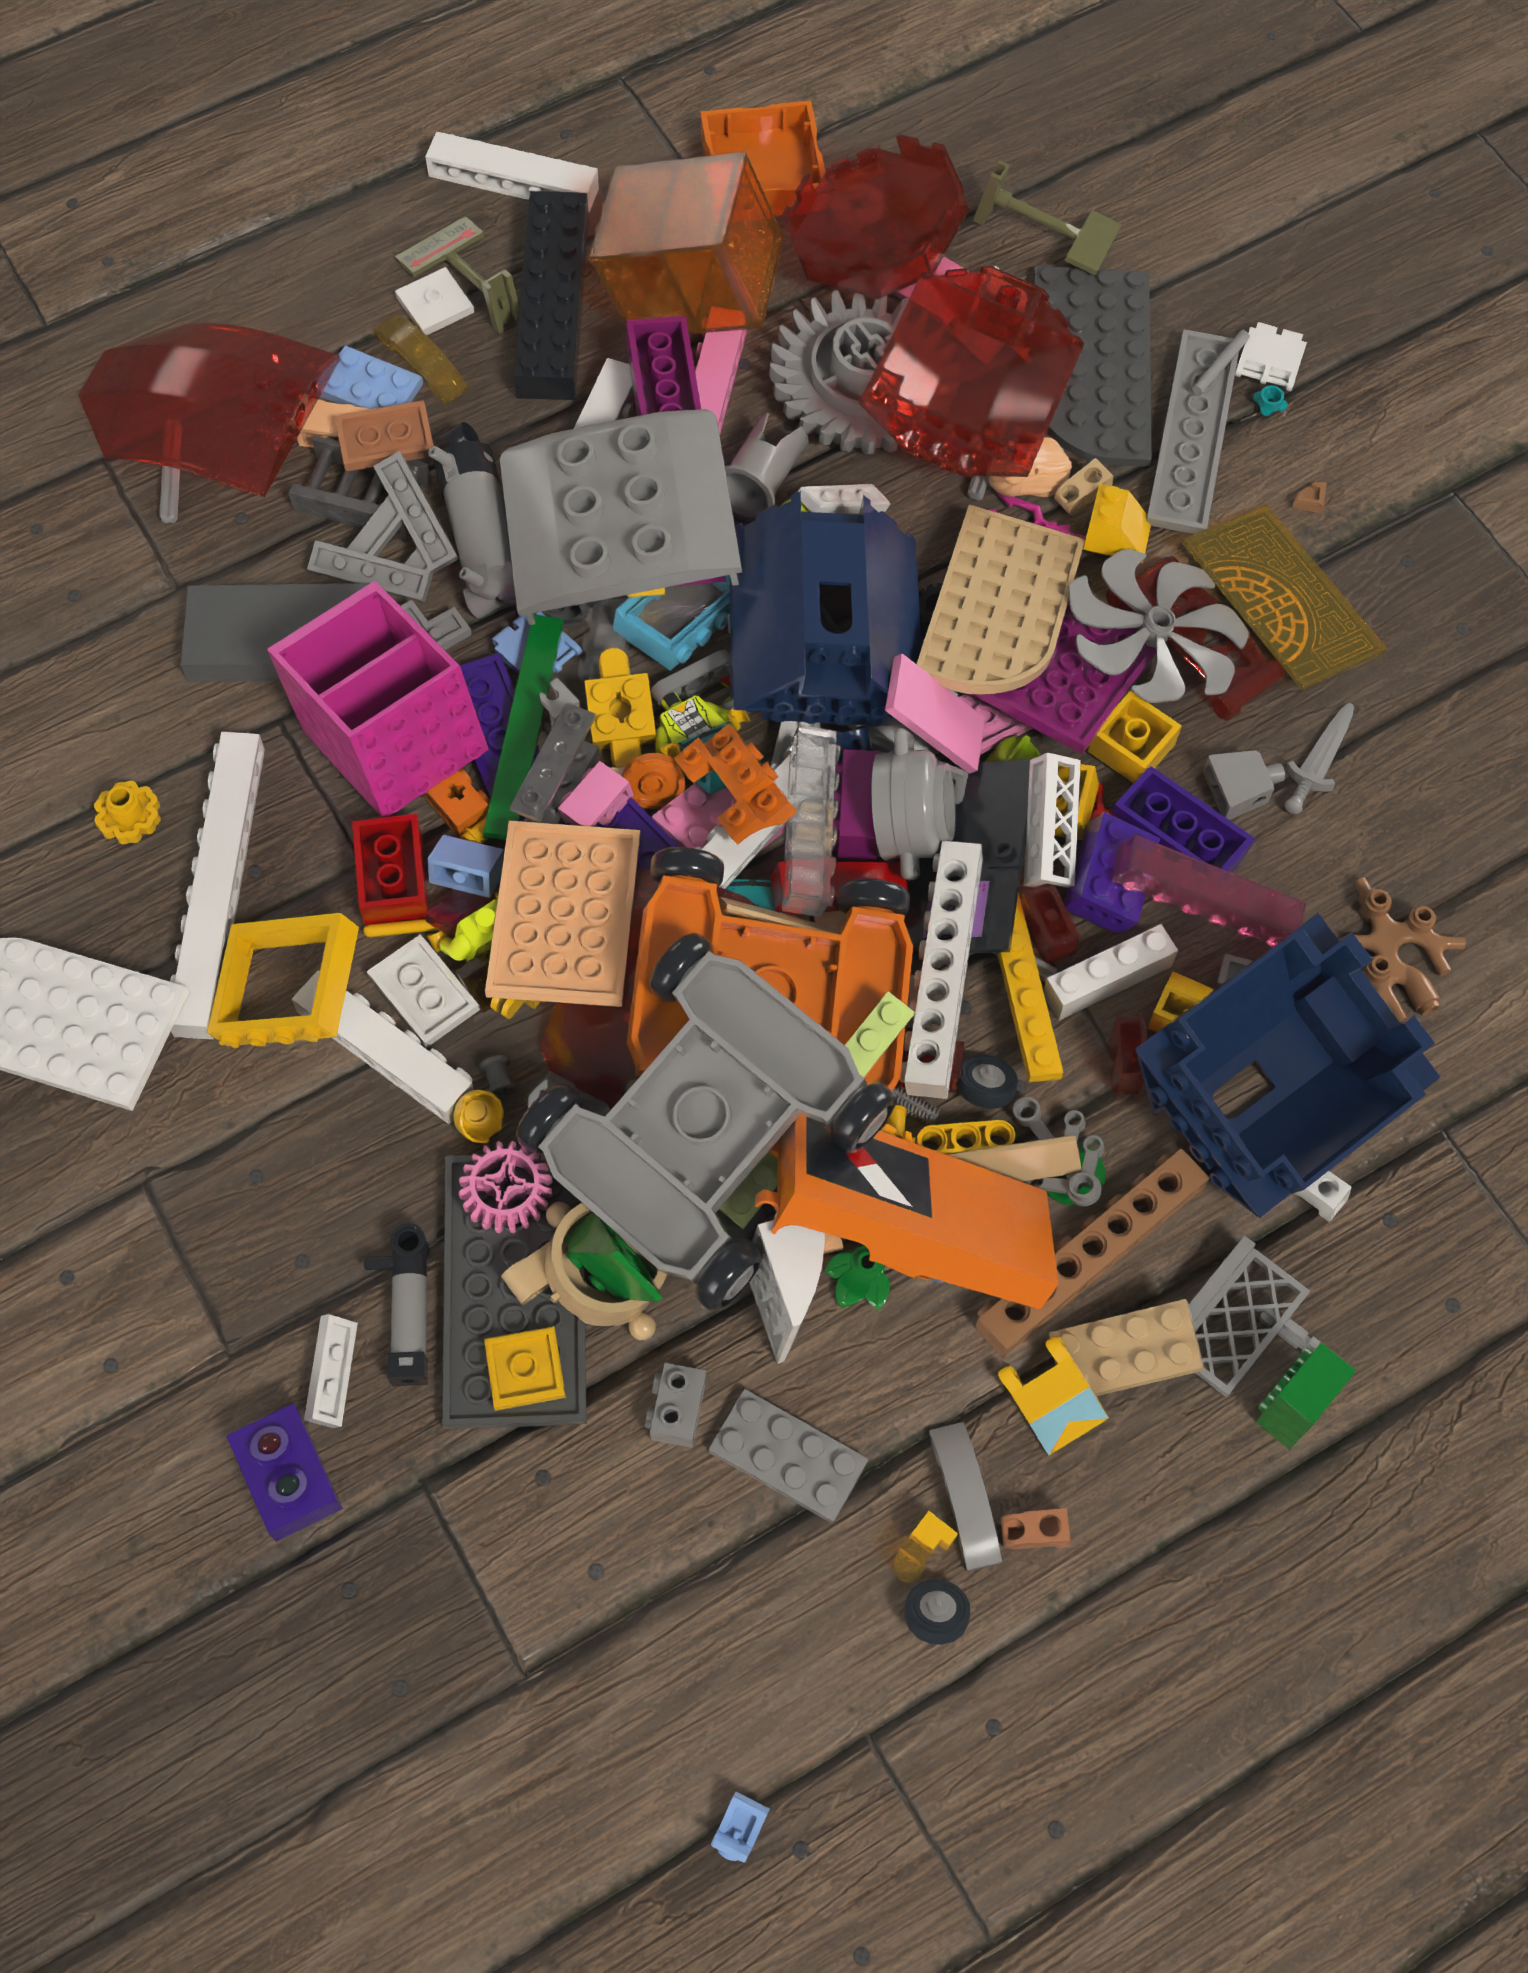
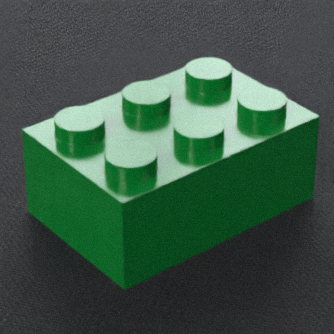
[1256,1342,1357,1450]

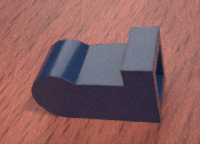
[811,725,874,761]

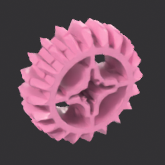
[459,1141,553,1234]

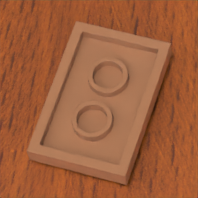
[335,400,434,472]

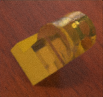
[893,1511,958,1583]

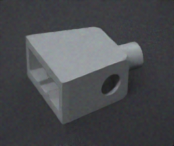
[1203,750,1285,820]

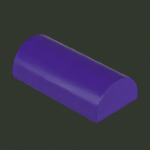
[1112,766,1255,889]

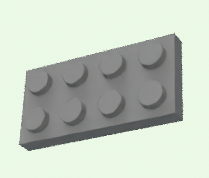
[709,1388,869,1524]

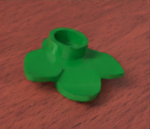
[825,1245,890,1309]

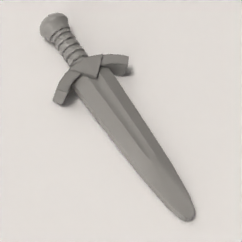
[1284,703,1354,814]

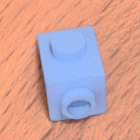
[711,1792,770,1862]

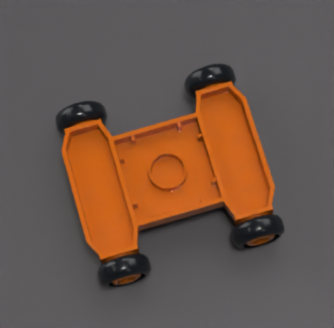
[622,847,913,1126]

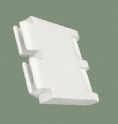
[1235,322,1307,392]

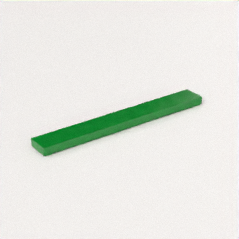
[483,614,564,841]

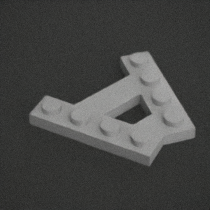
[307,451,459,603]

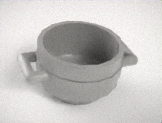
[871,728,955,880]

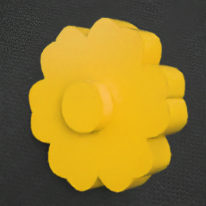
[94,781,161,844]

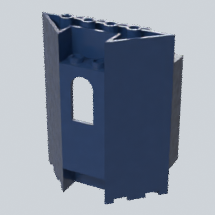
[729,490,922,727]
[1135,913,1440,1218]

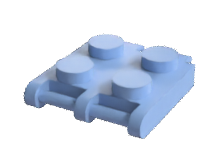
[492,612,583,675]

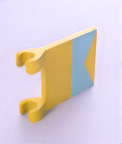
[998,1336,1109,1456]

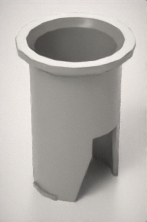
[725,412,808,522]

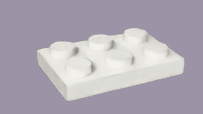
[366,934,480,1048]

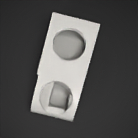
[1294,1171,1352,1222]

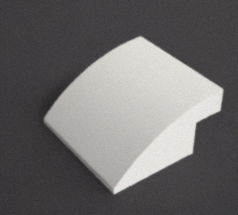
[749,1211,825,1364]

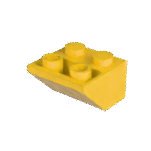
[1147,971,1215,1032]

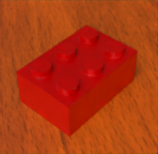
[352,814,430,925]

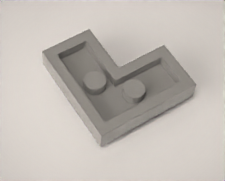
[401,600,472,650]

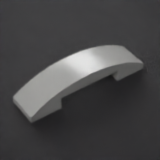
[929,1422,1002,1572]

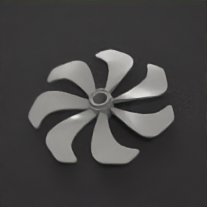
[1069,549,1249,703]

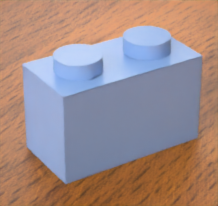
[428,835,504,898]

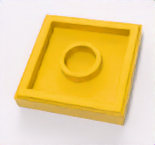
[484,1326,566,1411]

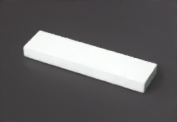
[798,484,890,514]

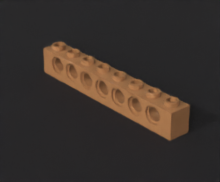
[975,1148,1210,1359]

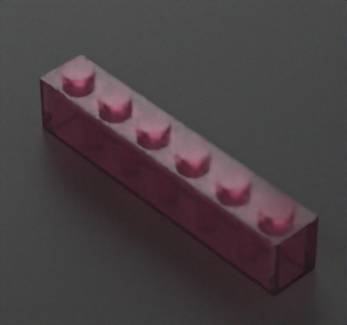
[1112,835,1306,946]

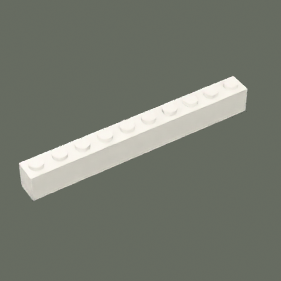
[170,732,265,1040]

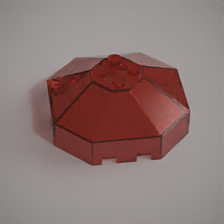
[782,134,969,299]

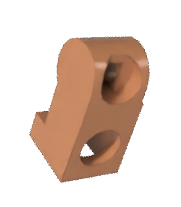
[1000,1508,1071,1550]

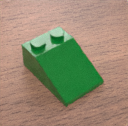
[564,1212,663,1302]

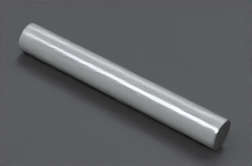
[1192,330,1250,396]

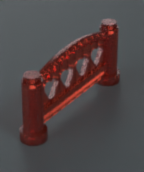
[1106,556,1286,721]

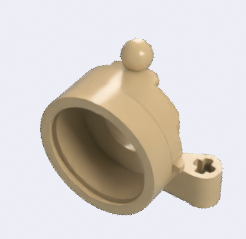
[501,1201,667,1340]

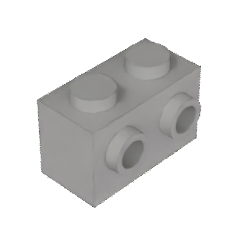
[645,1363,707,1448]

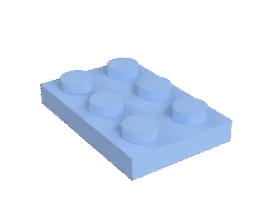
[316,346,423,409]

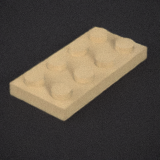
[1049,1299,1205,1396]

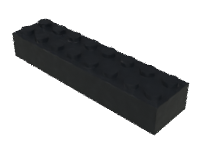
[514,191,589,400]

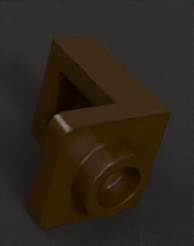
[456,953,492,1013]

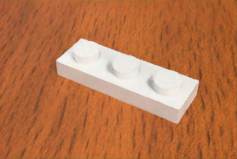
[304,1314,358,1428]

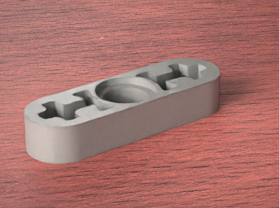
[651,650,730,708]

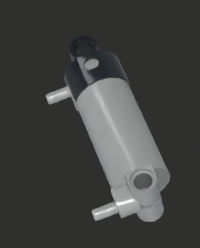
[428,422,516,619]

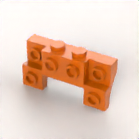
[674,723,798,845]

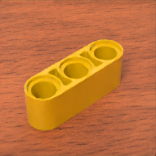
[916,1120,1015,1155]

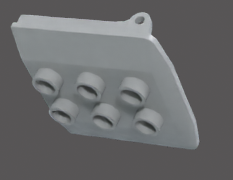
[500,409,742,625]

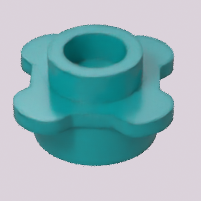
[1253,385,1288,416]

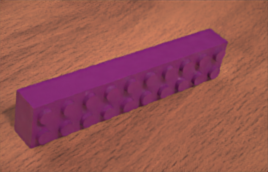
[626,316,726,587]

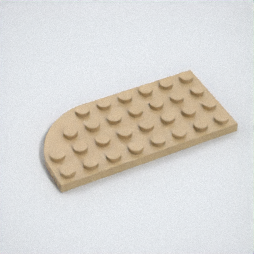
[917,504,1085,695]

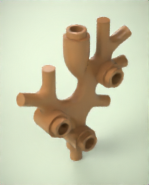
[1354,878,1466,1022]

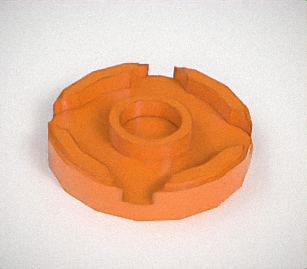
[621,753,685,810]

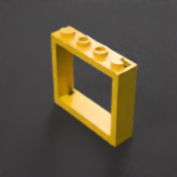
[207,913,359,1049]

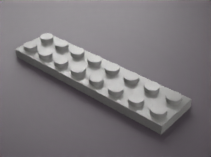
[1147,329,1239,536]

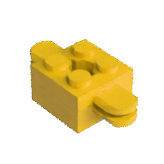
[584,648,656,767]

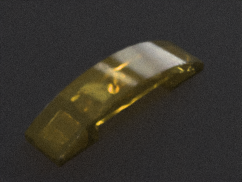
[373,315,468,405]

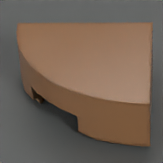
[1292,482,1327,513]

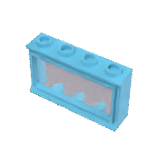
[613,575,730,671]

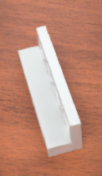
[1024,753,1081,888]

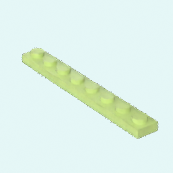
[718,992,915,1230]

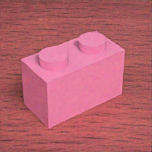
[558,761,634,827]

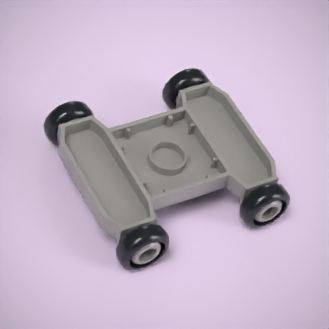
[516,933,896,1311]

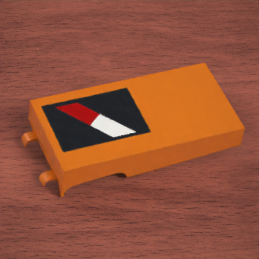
[755,1115,1058,1310]

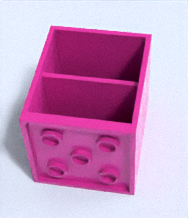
[267,581,489,818]

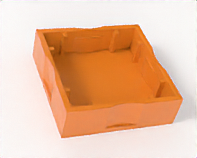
[700,100,828,222]

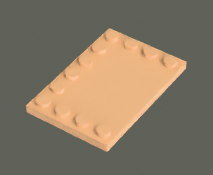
[485,821,640,1007]

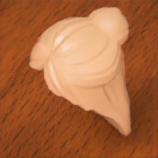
[988,437,1072,498]

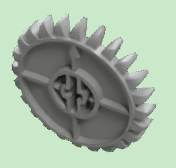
[769,288,960,455]

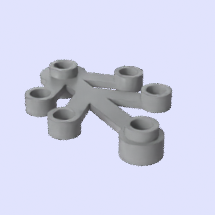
[1013,1097,1105,1206]

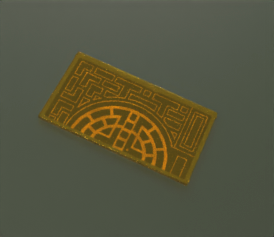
[1182,505,1387,690]

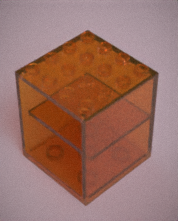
[589,152,784,334]

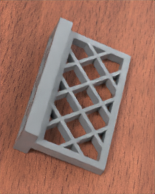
[1189,1235,1310,1398]

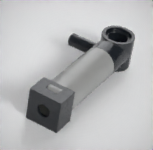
[364,1223,429,1386]

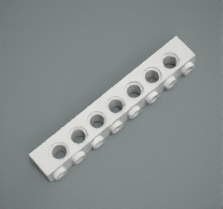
[900,841,983,1099]

